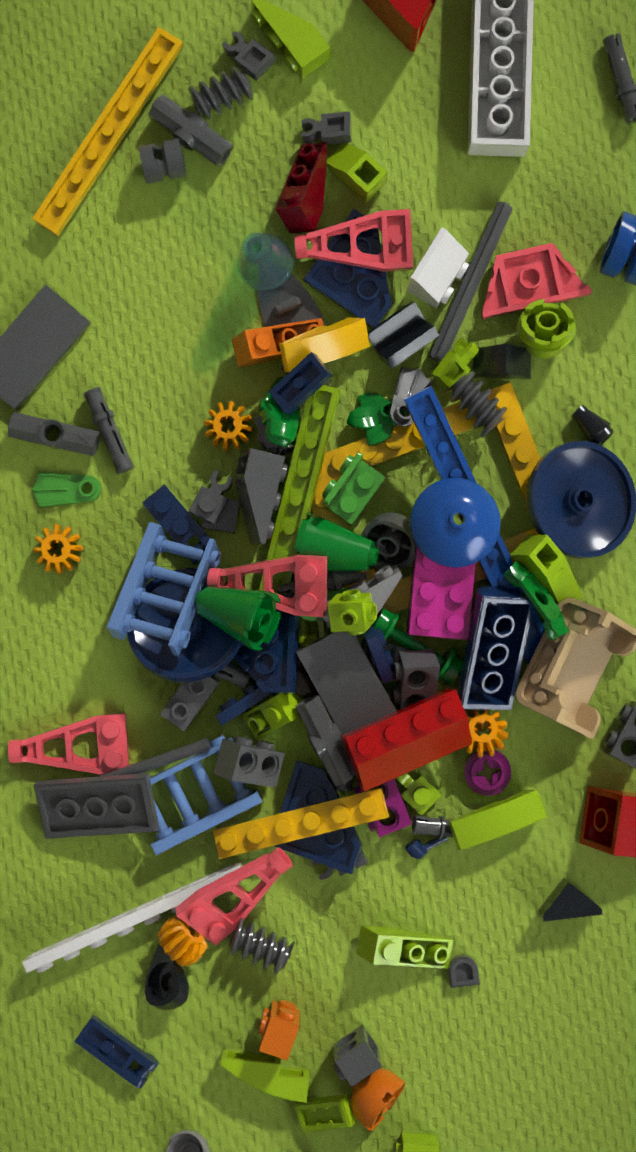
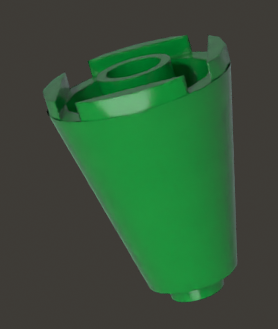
[294,513,379,571]
[195,587,281,651]

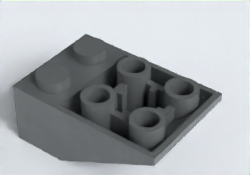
[234,448,287,544]

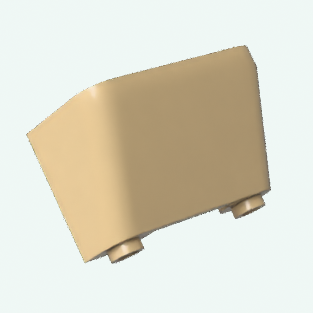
[516,598,636,739]

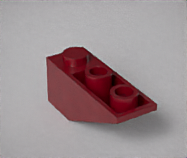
[275,142,328,234]

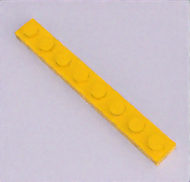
[32,26,184,237]

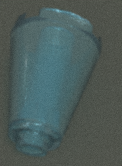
[236,233,294,291]

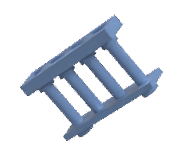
[107,522,221,657]
[150,735,263,855]

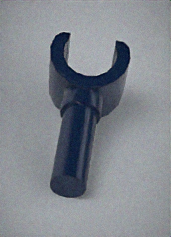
[405,836,447,859]

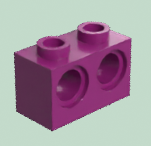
[354,779,412,837]

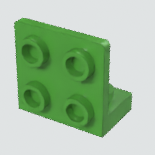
[322,452,386,526]

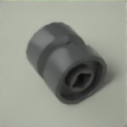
[139,138,187,184]

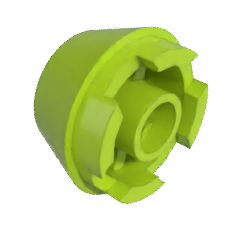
[517,299,576,359]

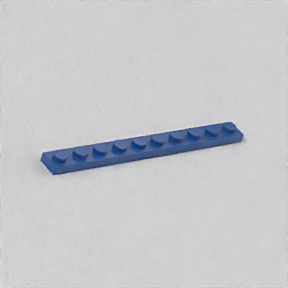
[403,386,545,665]

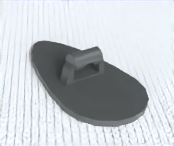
[257,259,325,327]

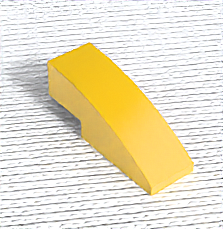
[279,317,370,373]

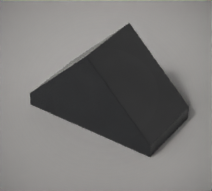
[473,344,531,379]
[538,878,602,921]

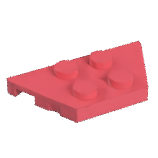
[481,243,592,320]

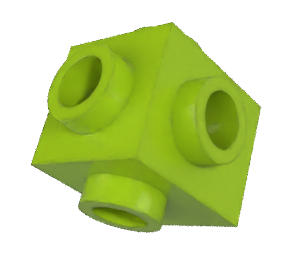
[327,589,377,635]

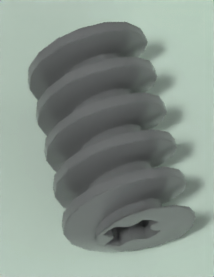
[188,66,253,119]
[444,371,507,438]
[229,918,295,975]

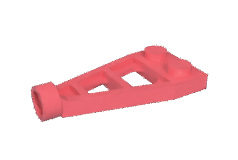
[295,209,413,272]
[207,554,327,617]
[8,713,130,774]
[175,847,293,946]

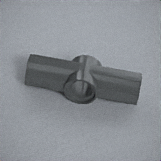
[148,94,233,167]
[8,412,100,457]
[295,695,356,786]

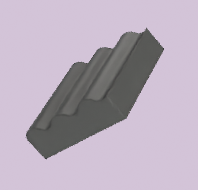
[202,499,240,534]

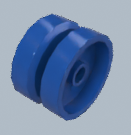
[599,211,636,285]

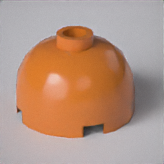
[350,1068,406,1131]

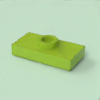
[293,1094,356,1133]

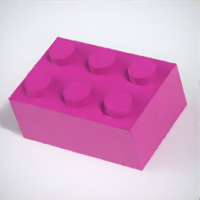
[406,546,476,640]

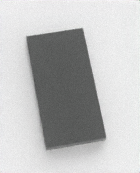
[0,284,91,411]
[296,632,396,735]
[34,773,159,839]

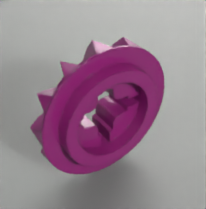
[465,750,511,796]

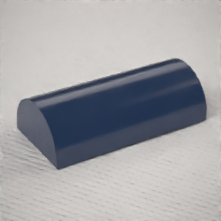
[457,587,534,710]

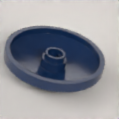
[527,441,636,559]
[127,568,242,682]

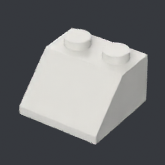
[407,228,469,309]

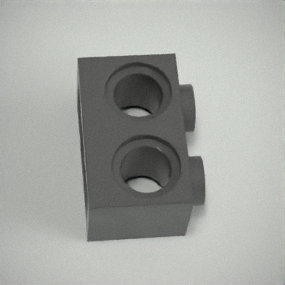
[391,649,440,710]
[160,676,221,731]
[604,701,636,768]
[214,736,285,788]
[333,1025,382,1087]

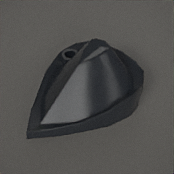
[145,945,189,1010]

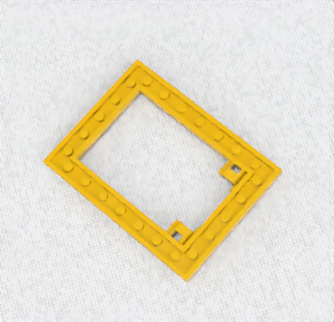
[311,382,540,613]

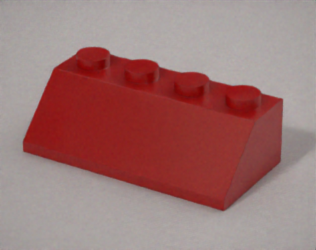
[340,689,472,792]

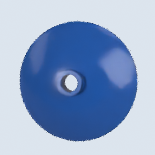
[410,478,500,568]

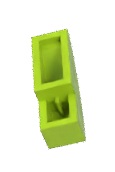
[448,789,547,850]
[221,1050,309,1103]

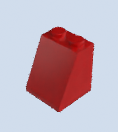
[363,0,437,52]
[579,786,636,858]

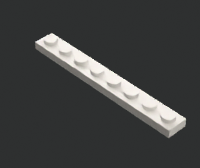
[22,861,243,973]

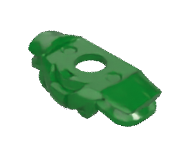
[259,377,300,447]
[504,561,569,640]

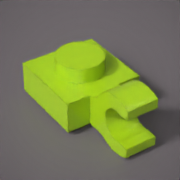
[432,338,479,392]
[396,773,442,816]

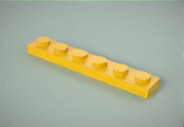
[213,788,389,859]

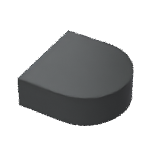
[448,954,480,988]

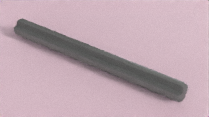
[429,201,512,362]

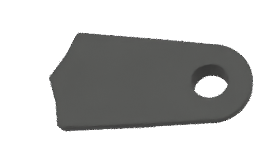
[389,367,433,427]

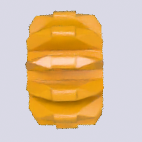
[203,401,253,451]
[33,524,84,574]
[466,709,508,758]
[157,915,208,967]

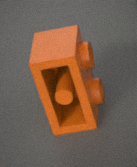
[258,1000,300,1061]

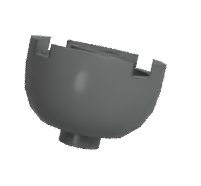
[361,512,416,570]

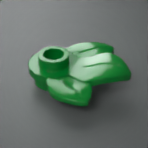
[347,393,404,446]

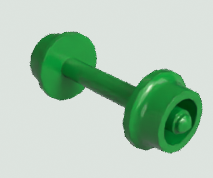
[372,608,464,685]

